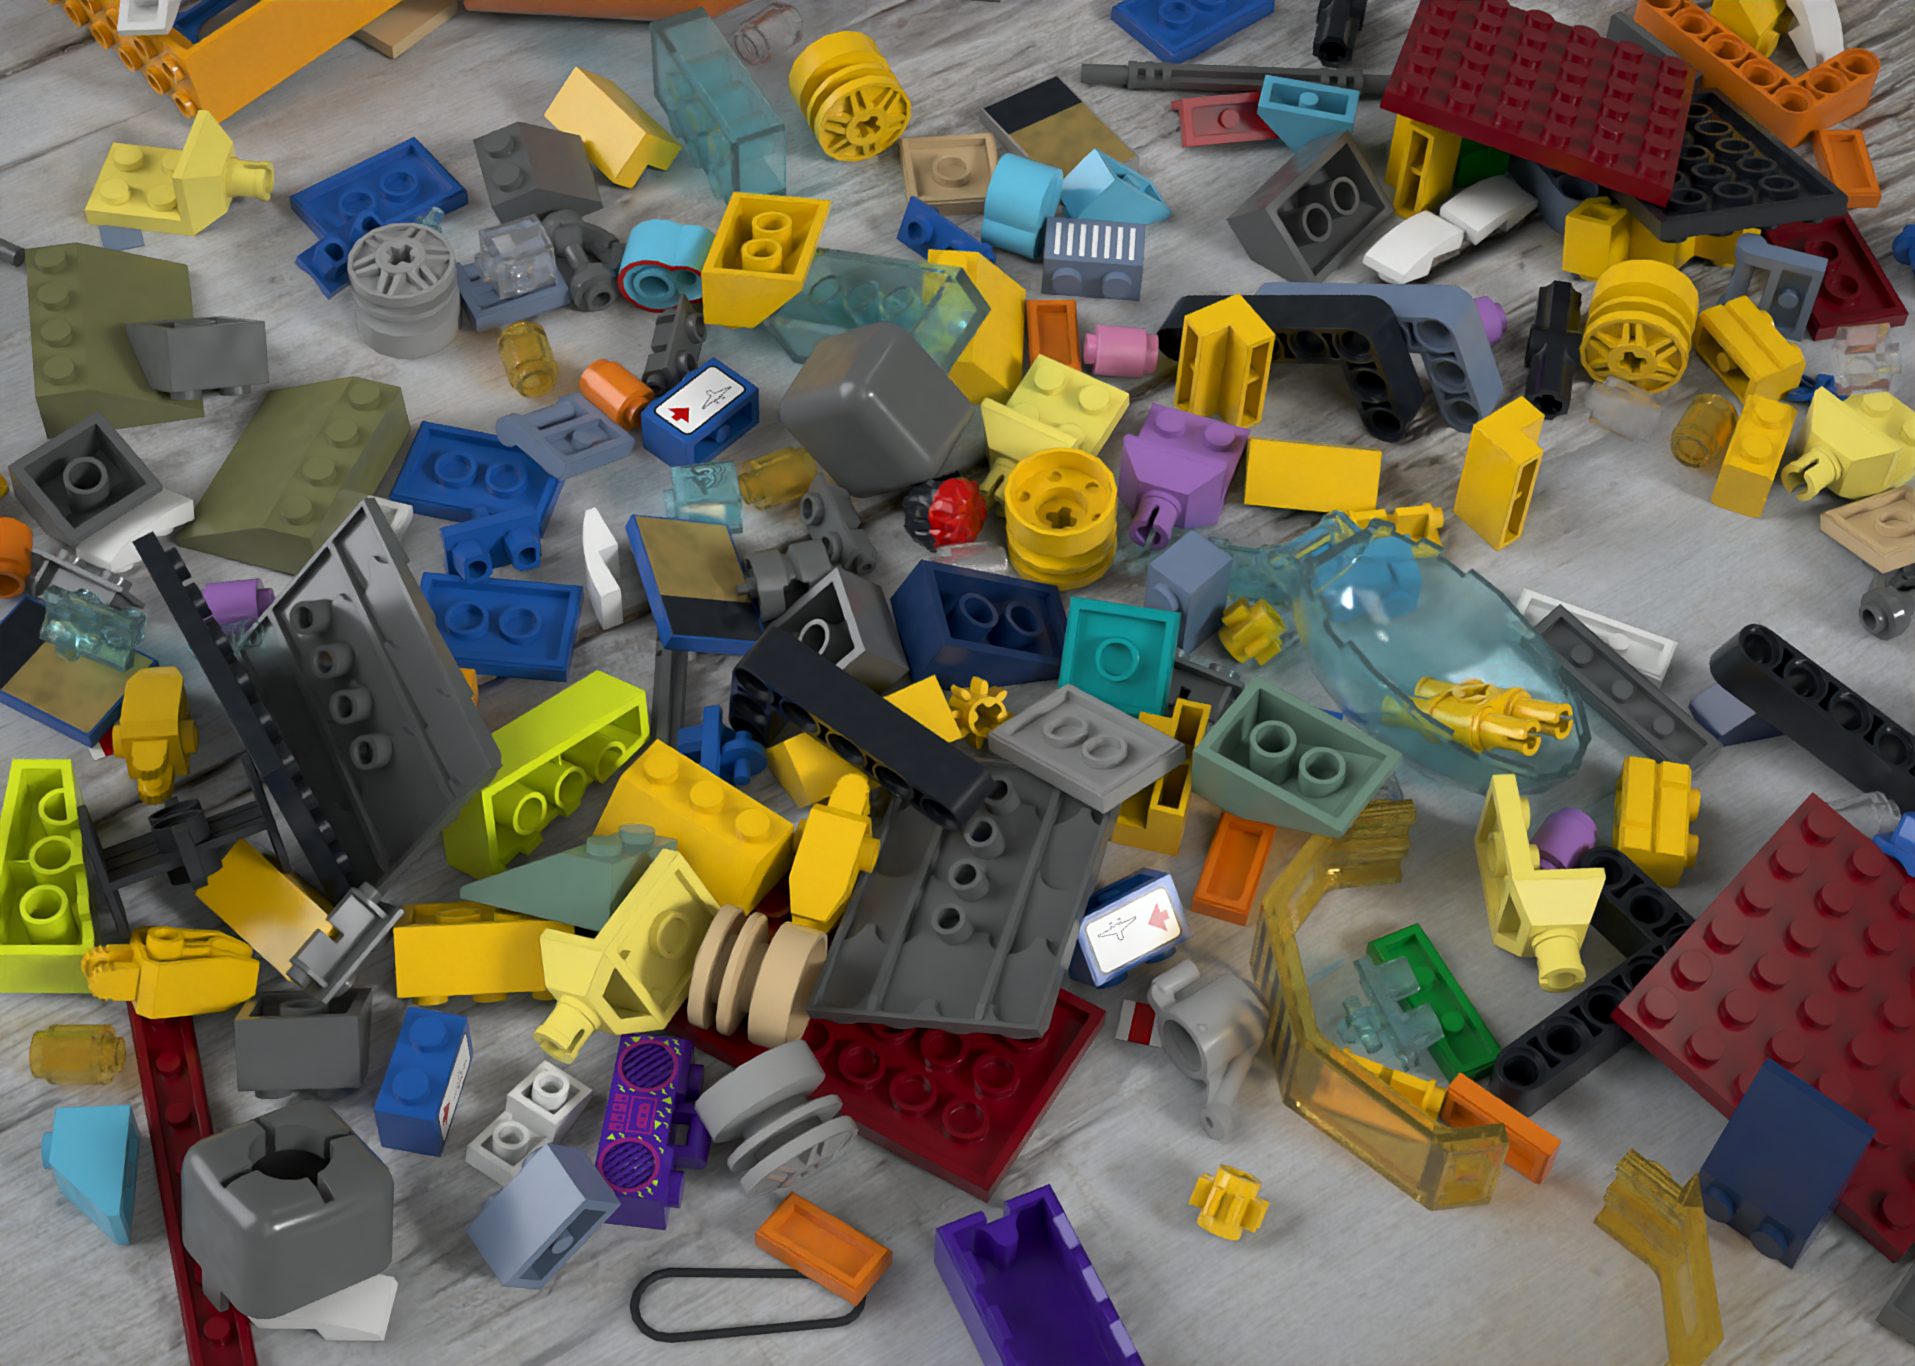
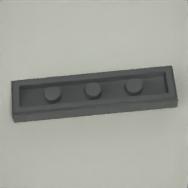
[1521,604,1723,780]

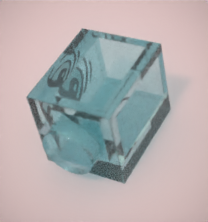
[663,459,743,535]

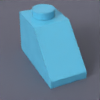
[1257,75,1360,154]
[1060,148,1172,225]
[41,1105,141,1245]

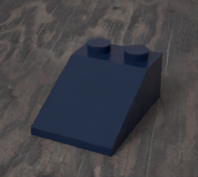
[890,559,1067,692]
[1688,1057,1877,1269]

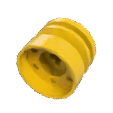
[788,31,911,162]
[1580,259,1699,395]
[1004,447,1117,591]

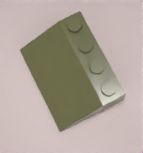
[25,242,205,439]
[176,376,411,575]

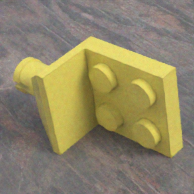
[85,110,274,236]
[979,354,1130,517]
[1781,381,1915,501]
[1474,774,1606,993]
[533,849,721,1064]

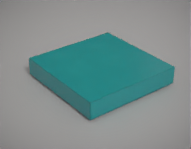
[1057,596,1182,718]

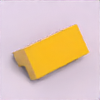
[544,67,683,189]
[1384,114,1462,220]
[1173,293,1275,429]
[1453,396,1545,551]
[1243,435,1382,514]
[1109,698,1212,857]
[195,838,340,988]

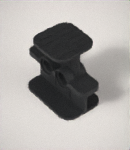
[77,753,293,940]

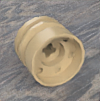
[687,903,827,1049]

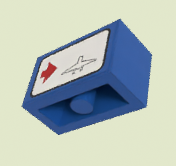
[641,357,759,479]
[1068,867,1194,989]
[374,1007,473,1158]

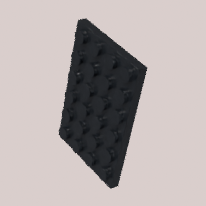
[1601,87,1848,243]
[132,531,354,907]

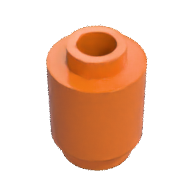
[579,359,655,431]
[0,517,33,599]

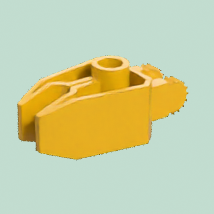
[112,666,199,806]
[789,772,880,935]
[80,926,260,1019]

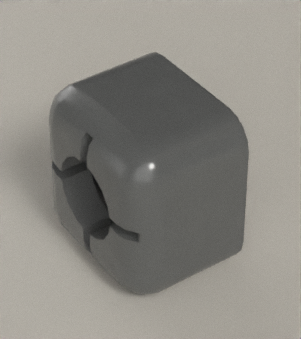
[181,1099,394,1319]

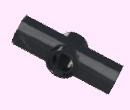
[1312,0,1368,68]
[1524,280,1583,421]

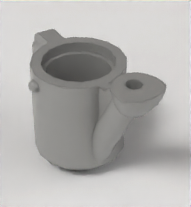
[1147,960,1270,1141]

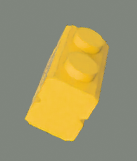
[1691,295,1807,405]
[1710,394,1798,518]
[1611,756,1701,888]

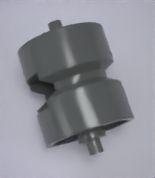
[736,539,842,622]

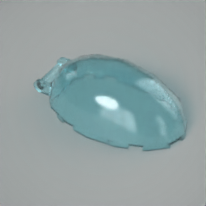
[1259,510,1592,797]

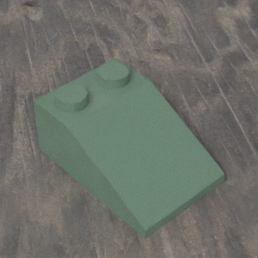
[1191,675,1403,839]
[460,824,677,932]

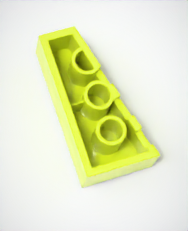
[442,670,650,880]
[0,759,102,993]

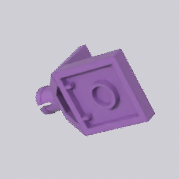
[1117,403,1251,550]

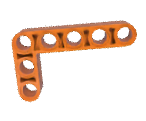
[1633,0,1881,148]

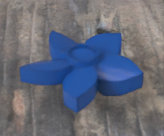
[1786,374,1848,407]

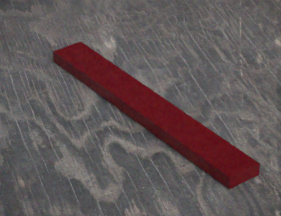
[126,1001,259,1366]

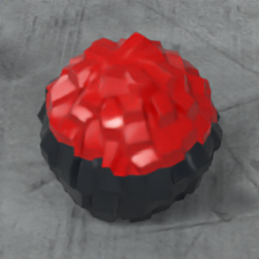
[902,471,987,556]

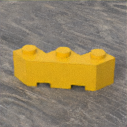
[1562,196,1761,282]

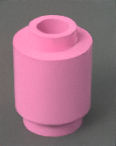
[1083,324,1159,379]

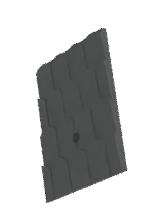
[233,498,503,896]
[805,757,1122,1039]

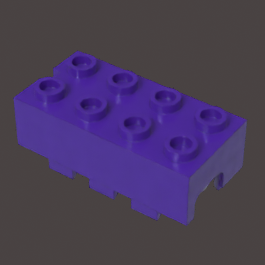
[934,1184,1145,1366]

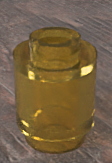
[497,321,559,398]
[1671,393,1739,468]
[737,446,818,511]
[29,1024,126,1085]

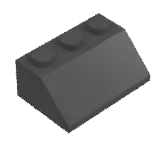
[1226,129,1395,283]

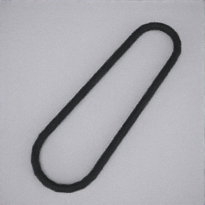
[630,1268,866,1343]

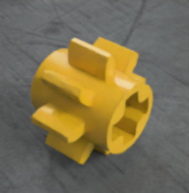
[1218,596,1286,666]
[948,676,1014,749]
[1188,1164,1270,1241]

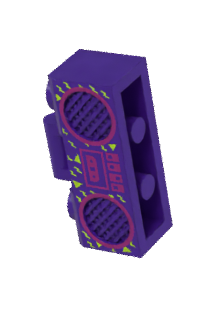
[595,1033,712,1230]

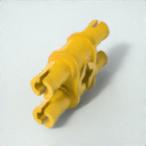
[1382,676,1573,756]

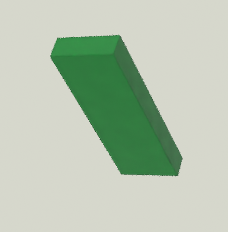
[1366,923,1502,1084]

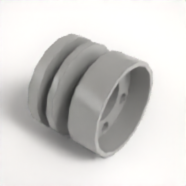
[348,223,462,359]
[694,1039,859,1198]

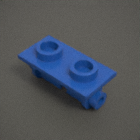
[896,196,997,264]

